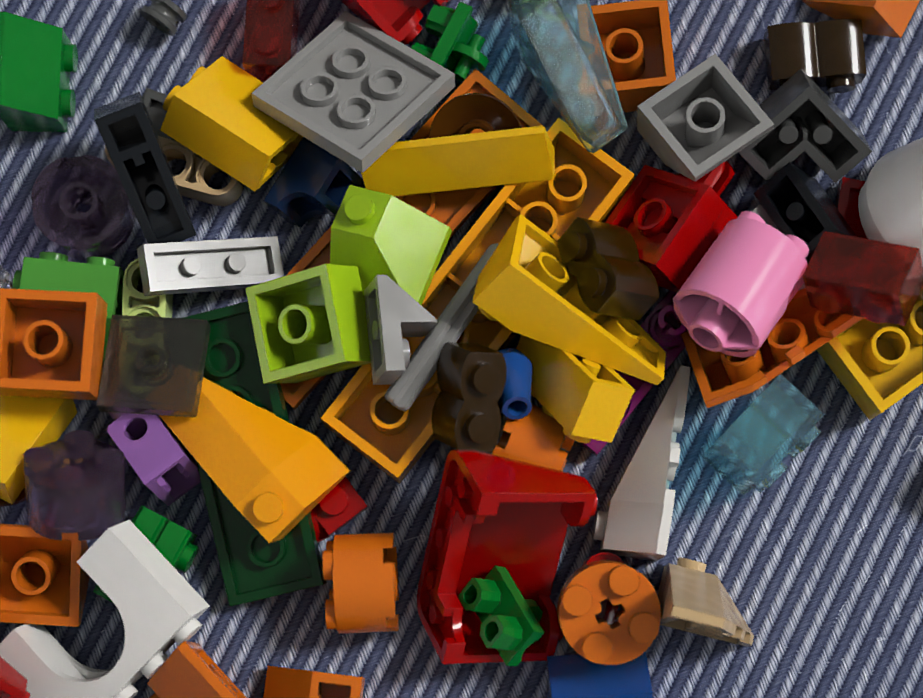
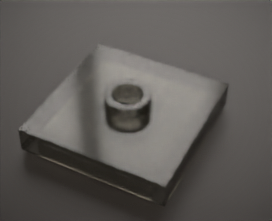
[96,315,211,417]

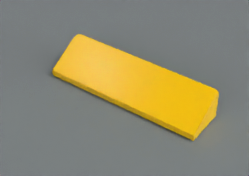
[361,126,555,197]

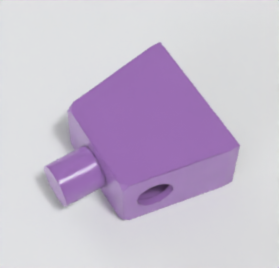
[105,391,201,506]

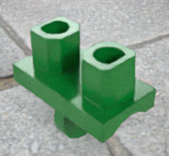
[411,2,489,81]
[459,565,545,666]

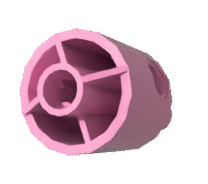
[673,211,809,358]

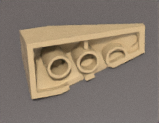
[657,558,754,647]

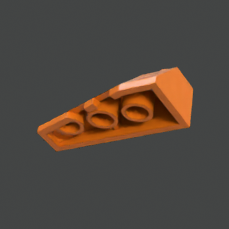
[681,266,882,408]

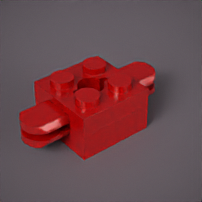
[605,161,738,293]

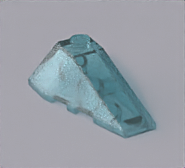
[509,0,628,153]

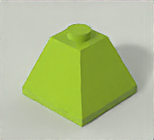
[330,185,452,305]

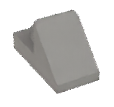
[364,275,437,385]

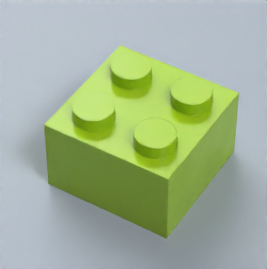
[245,264,371,384]

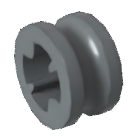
[139,0,187,36]

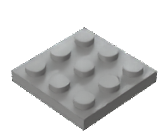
[251,11,455,173]

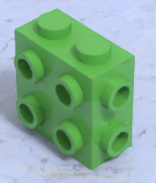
[12,252,124,369]

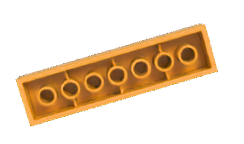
[321,117,635,484]

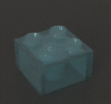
[702,374,825,495]

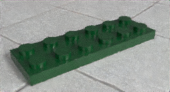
[164,301,327,606]

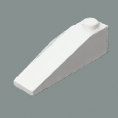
[593,366,691,562]

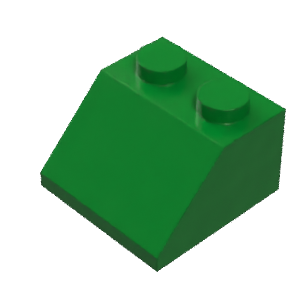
[0,12,78,132]

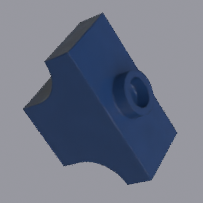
[264,137,363,228]

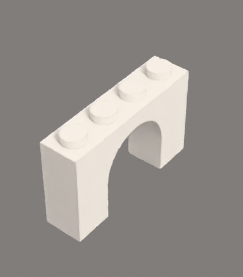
[0,519,210,698]

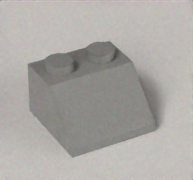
[637,53,774,181]

